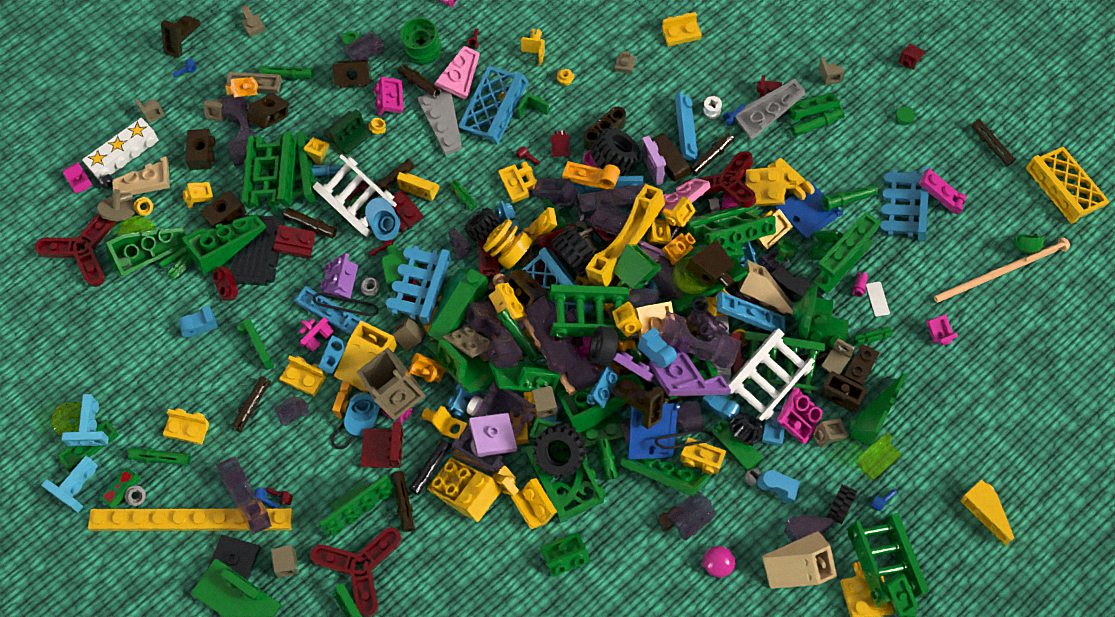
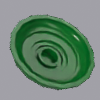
[793,284,818,340]

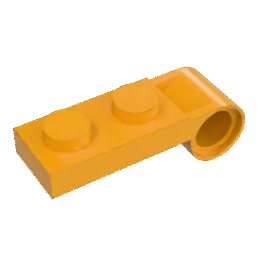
[562,161,620,190]

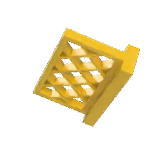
[1026,146,1110,224]

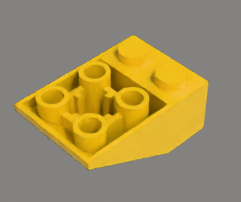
[334,321,397,393]
[427,458,502,522]

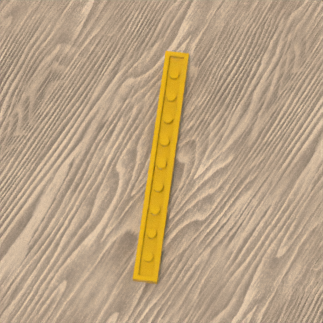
[88,509,293,531]

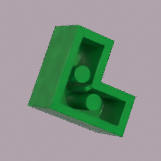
[806,297,849,349]

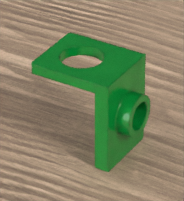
[517,93,549,119]

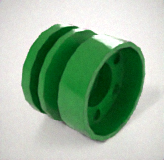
[400,17,442,65]

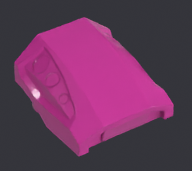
[777,387,822,444]

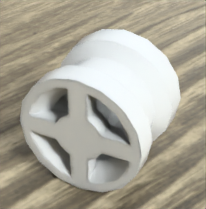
[703,96,722,119]

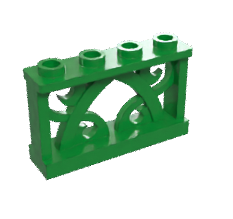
[524,444,606,524]

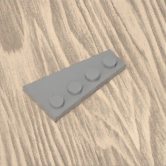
[734,79,805,141]
[417,89,462,156]

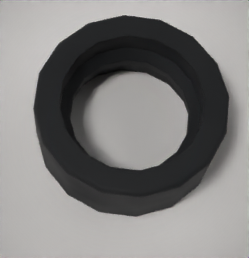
[589,326,618,366]

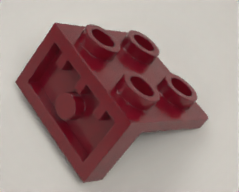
[361,422,404,468]

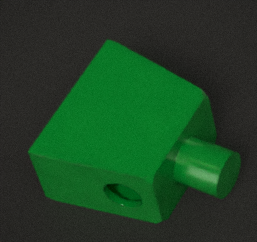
[614,244,662,289]
[382,245,419,292]

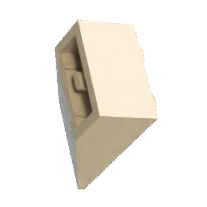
[738,260,793,315]
[762,531,837,589]

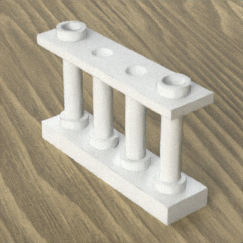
[313,154,397,237]
[727,329,814,421]

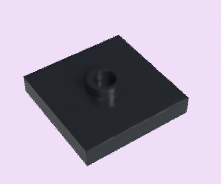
[207,534,261,580]

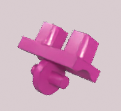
[299,317,333,352]

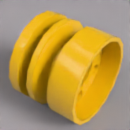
[483,219,533,270]

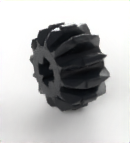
[729,412,764,446]

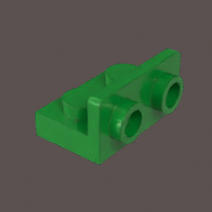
[807,230,844,260]
[540,532,590,577]

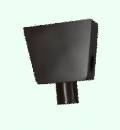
[685,239,734,289]

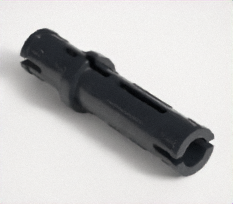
[408,439,452,495]

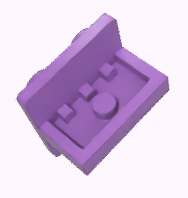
[320,253,358,298]

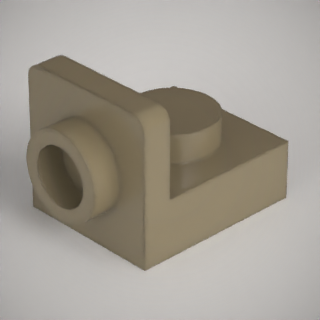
[813,419,848,448]

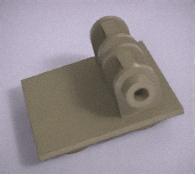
[442,327,496,360]

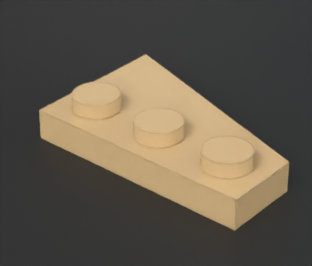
[113,156,170,195]

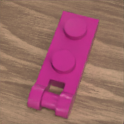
[919,168,967,214]

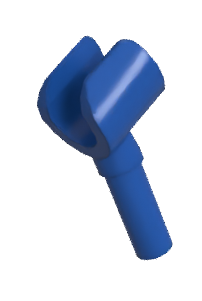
[173,58,196,77]
[723,104,745,126]
[254,488,279,509]
[871,489,897,511]

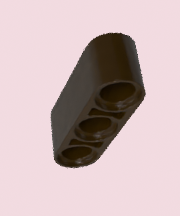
[584,106,626,151]
[651,133,691,182]

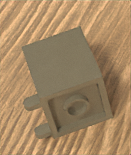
[357,347,426,421]

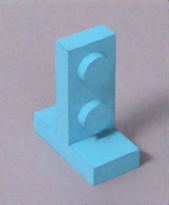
[62,394,109,446]
[41,456,98,512]

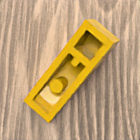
[960,479,1014,546]

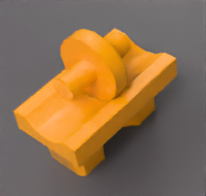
[225,77,258,98]
[661,233,696,265]
[408,353,447,383]

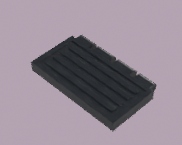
[230,215,285,286]

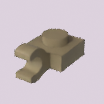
[241,5,266,37]

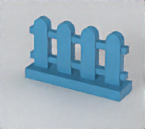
[880,167,930,241]
[386,246,451,326]

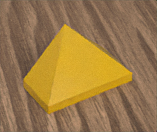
[304,137,330,165]
[646,218,672,245]

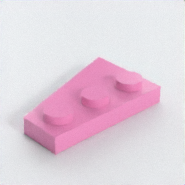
[434,46,480,99]
[659,178,711,215]

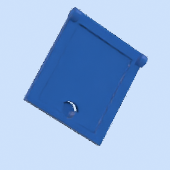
[775,181,844,240]
[627,403,680,459]

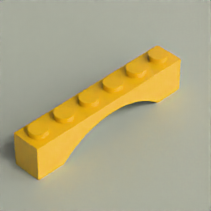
[585,184,665,286]

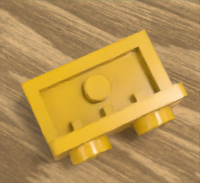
[680,437,726,475]

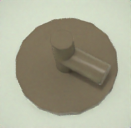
[97,189,135,221]

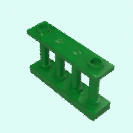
[260,131,317,213]
[812,212,881,295]
[548,284,629,340]
[743,331,825,394]
[847,513,929,608]

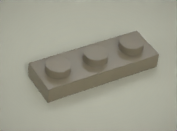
[226,72,282,94]

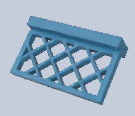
[458,66,528,144]
[522,247,595,326]

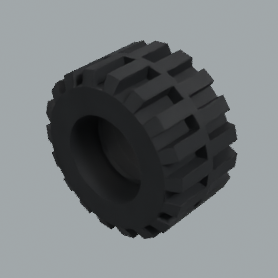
[590,127,641,176]
[551,226,596,277]
[533,423,587,478]

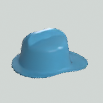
[365,197,400,241]
[344,390,380,436]

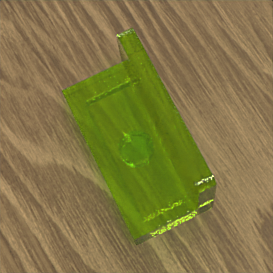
[855,432,901,480]

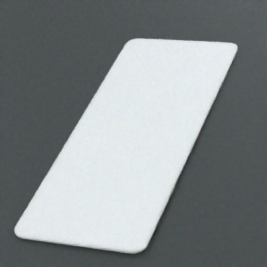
[866,282,890,317]

